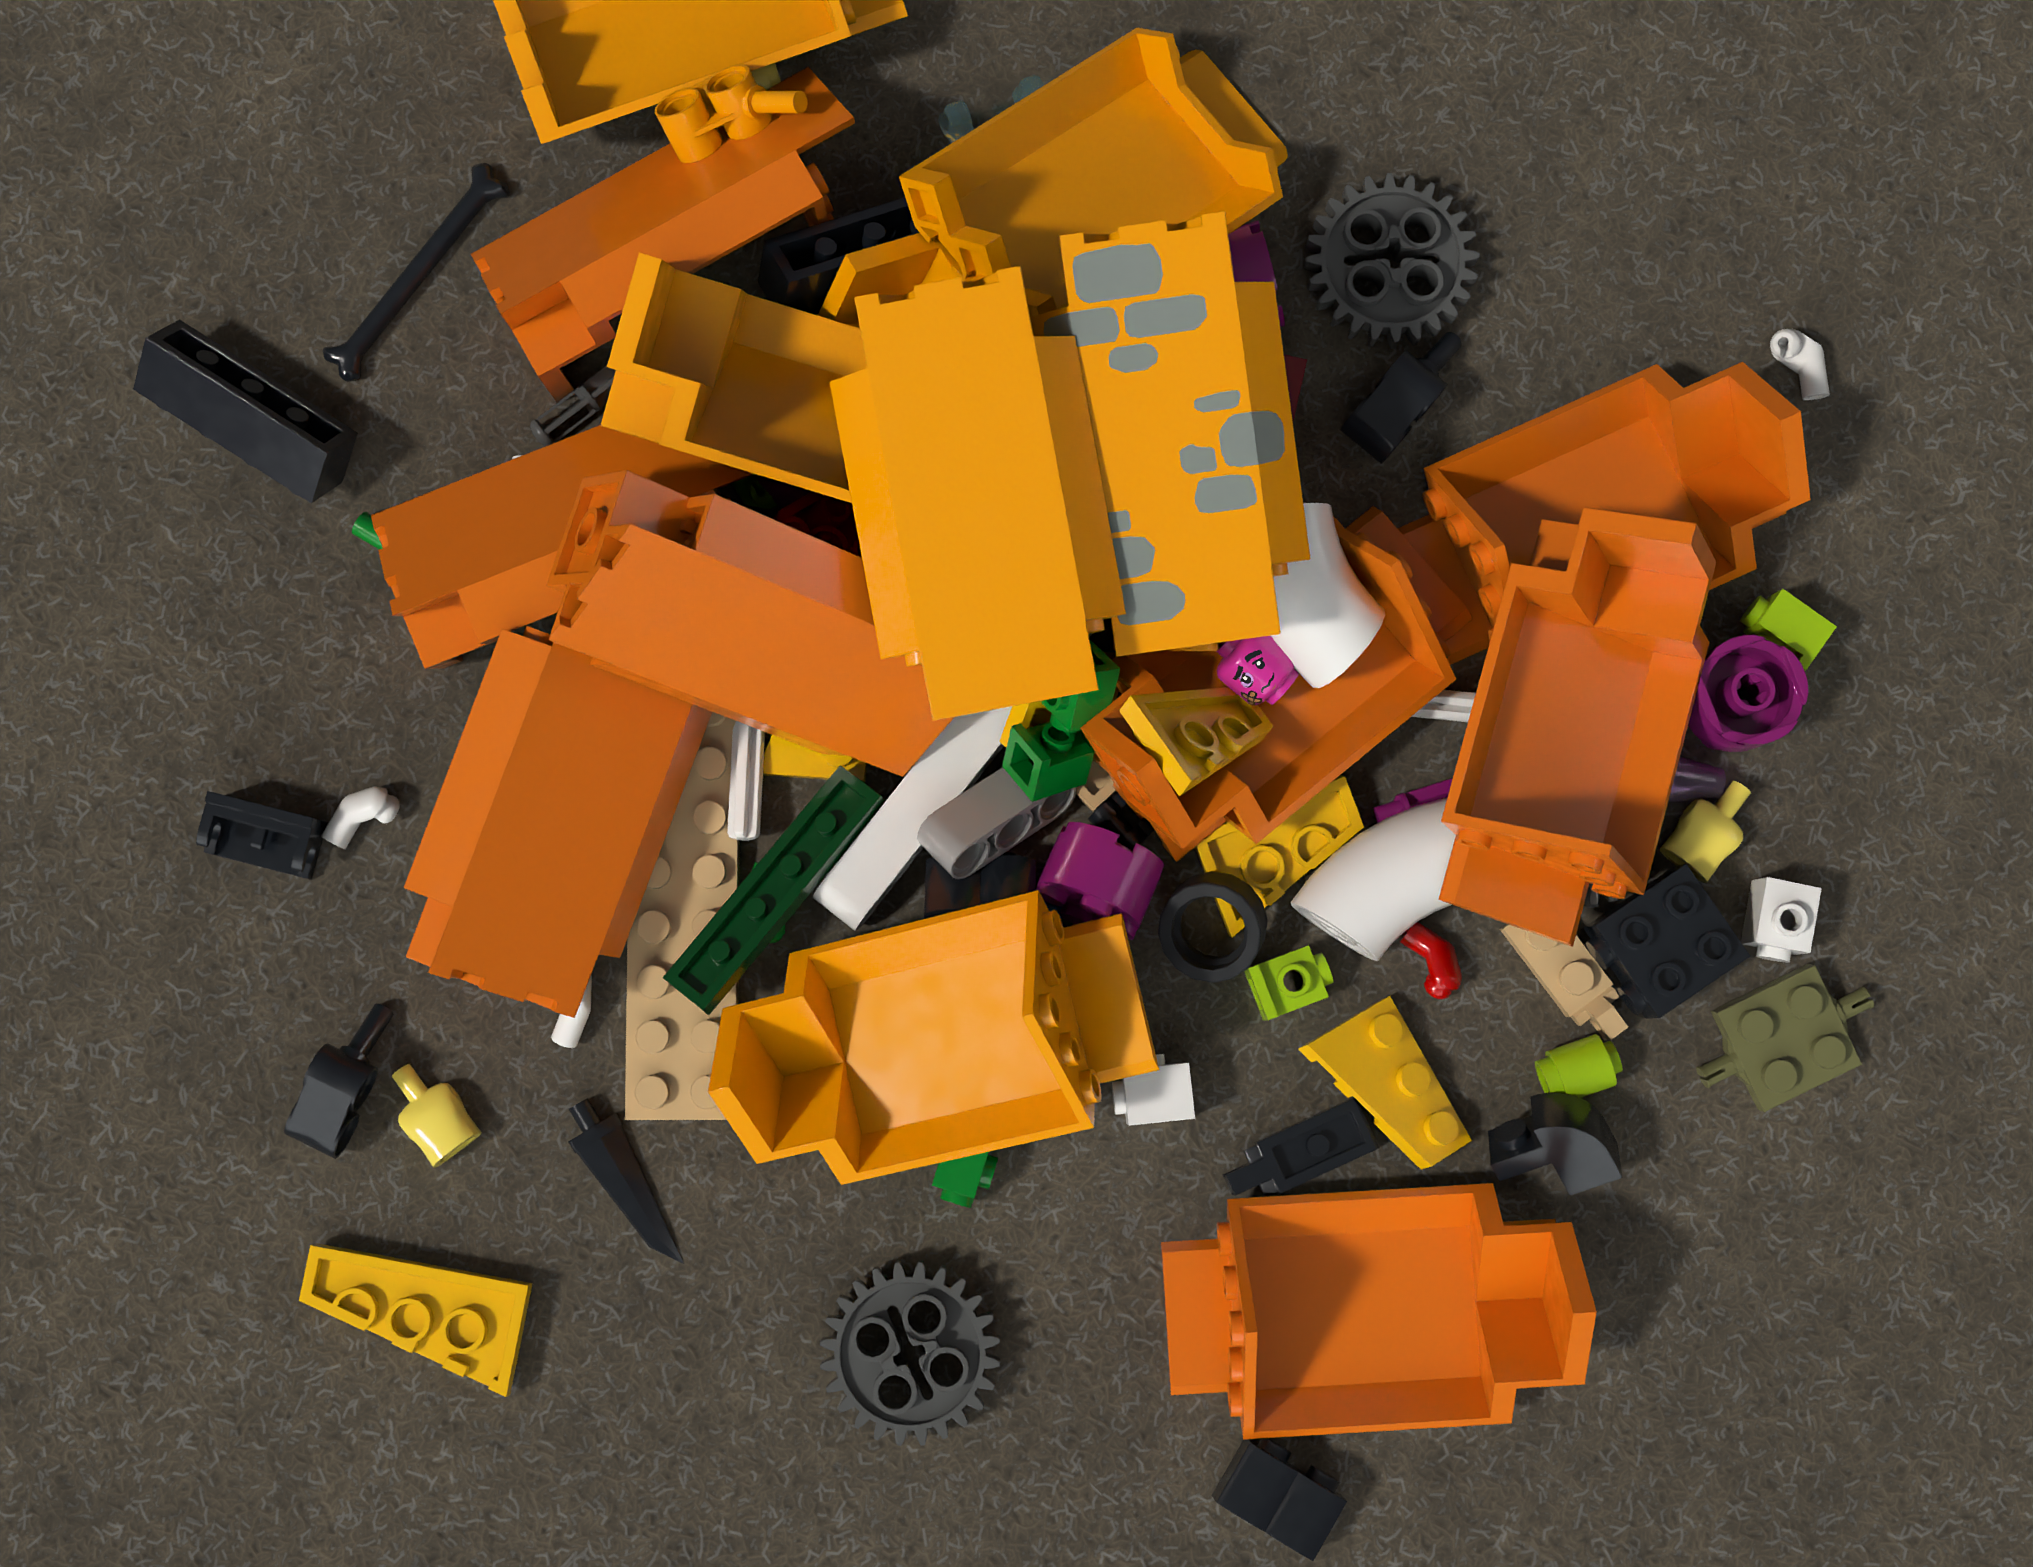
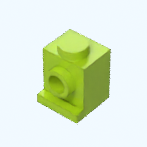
[1740,589,1837,671]
[1244,945,1334,1021]

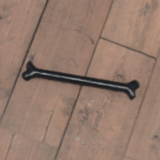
[323,163,510,382]

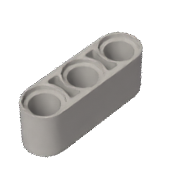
[917,767,1076,879]

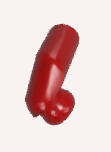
[1399,922,1463,1000]

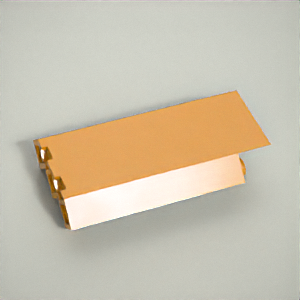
[493,0,908,144]
[899,28,1288,317]

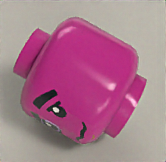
[1216,636,1299,705]

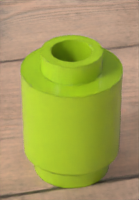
[1535,1034,1623,1098]

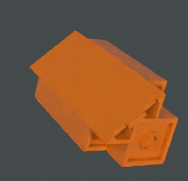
[471,67,855,402]
[1398,362,1811,665]
[371,425,754,669]
[546,470,954,777]
[1081,506,1473,862]
[1438,507,1716,947]
[404,626,712,1018]
[1161,1183,1597,1440]

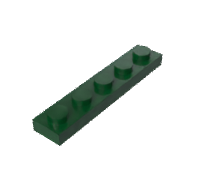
[663,765,885,1016]

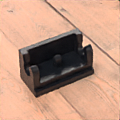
[196,791,328,880]

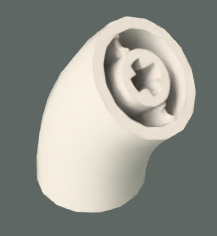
[1271,503,1385,688]
[1290,798,1456,961]

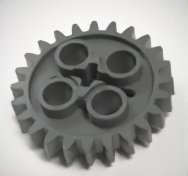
[1303,173,1480,349]
[820,1260,1000,1446]

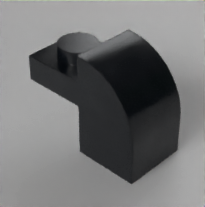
[1488,1093,1623,1196]

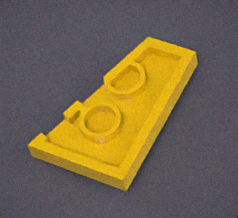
[1298,996,1472,1170]

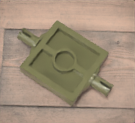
[1696,964,1874,1112]

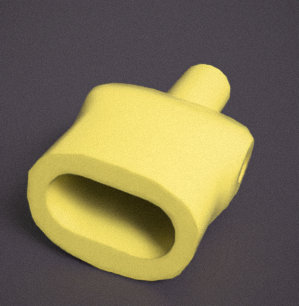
[1660,781,1751,883]
[392,1064,482,1168]

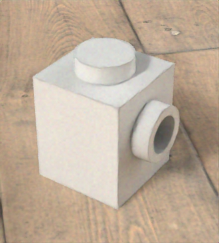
[1741,877,1822,963]
[1112,1054,1195,1126]

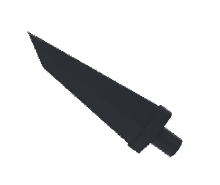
[568,1098,684,1264]

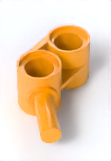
[655,64,807,163]

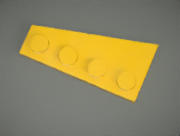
[299,1243,533,1397]

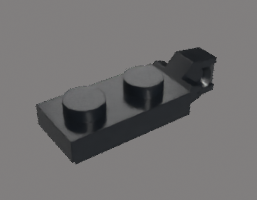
[1223,1097,1380,1197]

